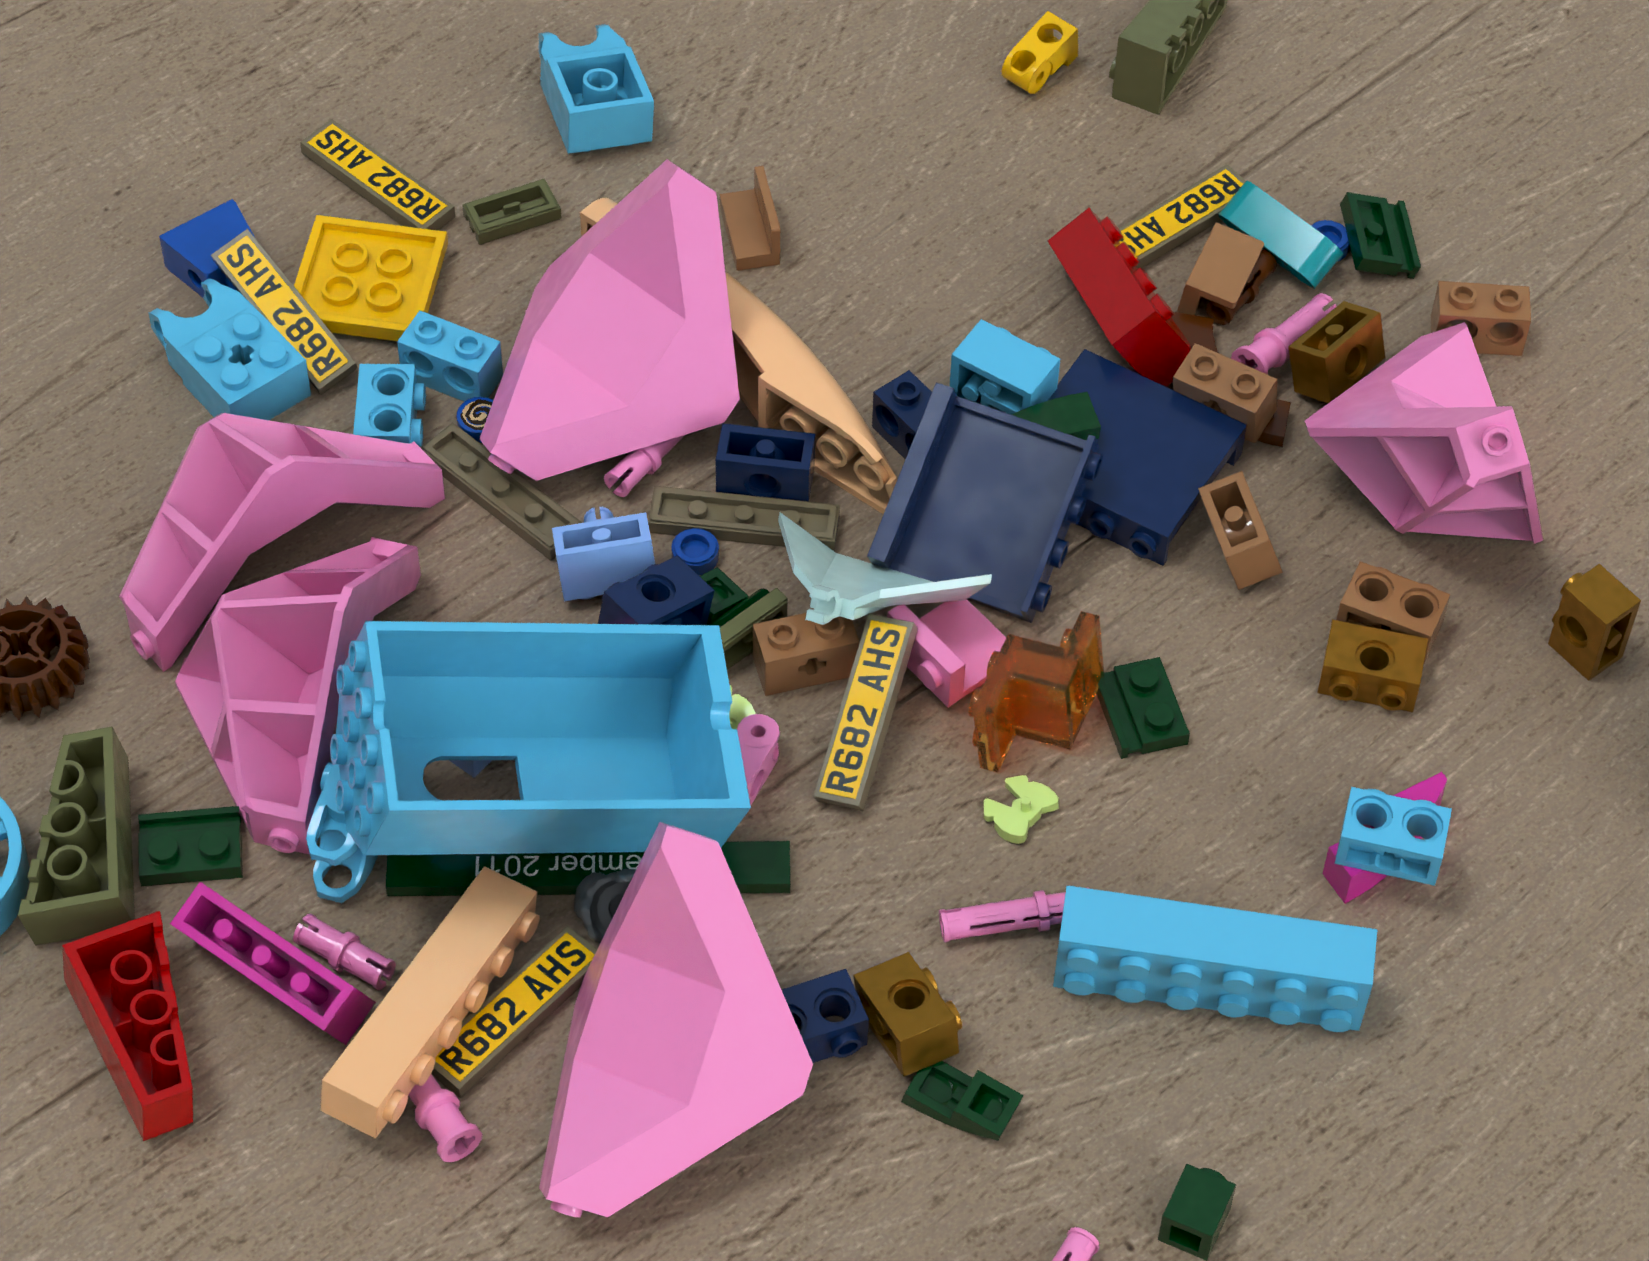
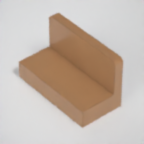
[720,166,780,271]
[1177,222,1264,315]

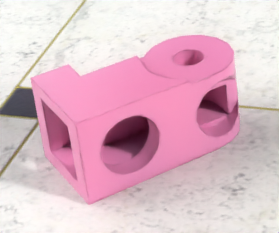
[737,714,780,806]

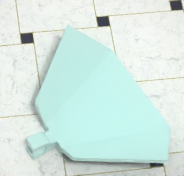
[778,512,992,625]

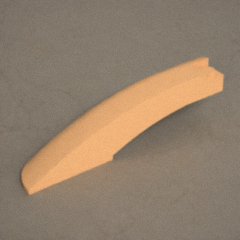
[580,198,897,515]

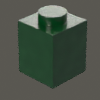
[1158,1163,1236,1261]

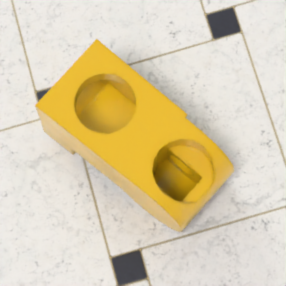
[1001,11,1078,94]

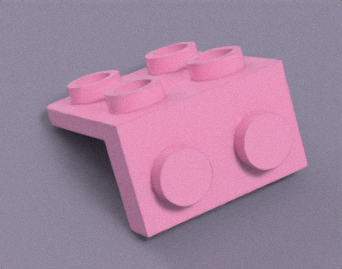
[887,599,1018,708]

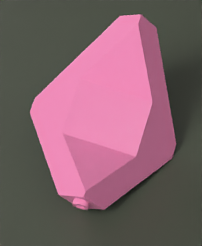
[480,159,740,481]
[1305,322,1543,544]
[119,413,445,672]
[175,537,421,855]
[539,822,813,1218]

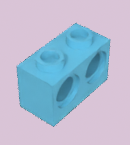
[397,310,503,402]
[353,364,426,447]
[1335,787,1452,886]

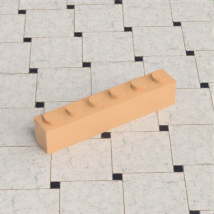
[321,866,540,1139]

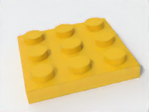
[294,215,448,341]

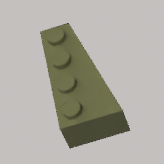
[1109,0,1227,115]
[18,726,135,946]

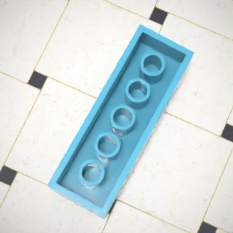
[1053,885,1378,1032]

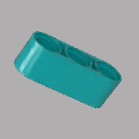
[1218,181,1343,289]

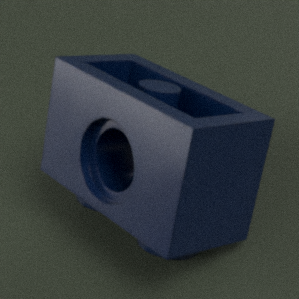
[715,423,815,502]
[598,556,715,625]

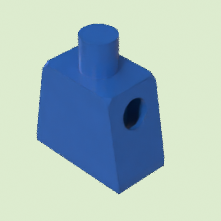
[159,199,255,298]

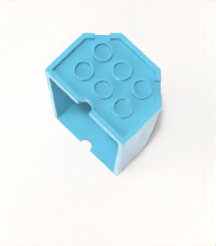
[330,621,751,855]

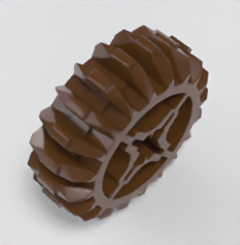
[0,596,90,721]

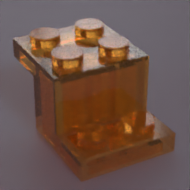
[969,611,1104,772]

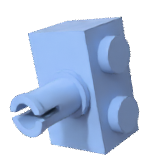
[552,507,655,601]

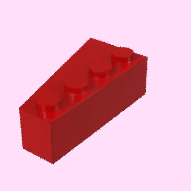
[1047,207,1192,387]
[62,911,193,1141]

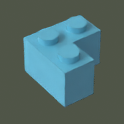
[949,319,1060,415]

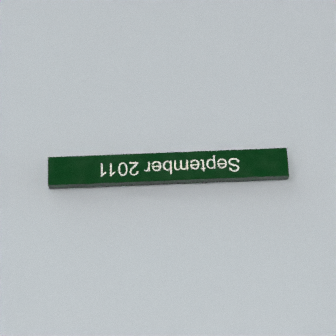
[386,841,791,896]

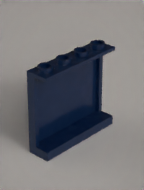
[1048,349,1247,566]
[867,382,1103,623]

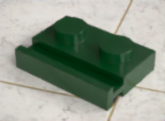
[1340,192,1421,279]
[1092,657,1190,759]
[138,806,243,887]

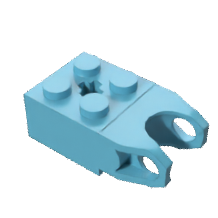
[538,24,654,154]
[148,278,311,420]
[306,762,424,903]

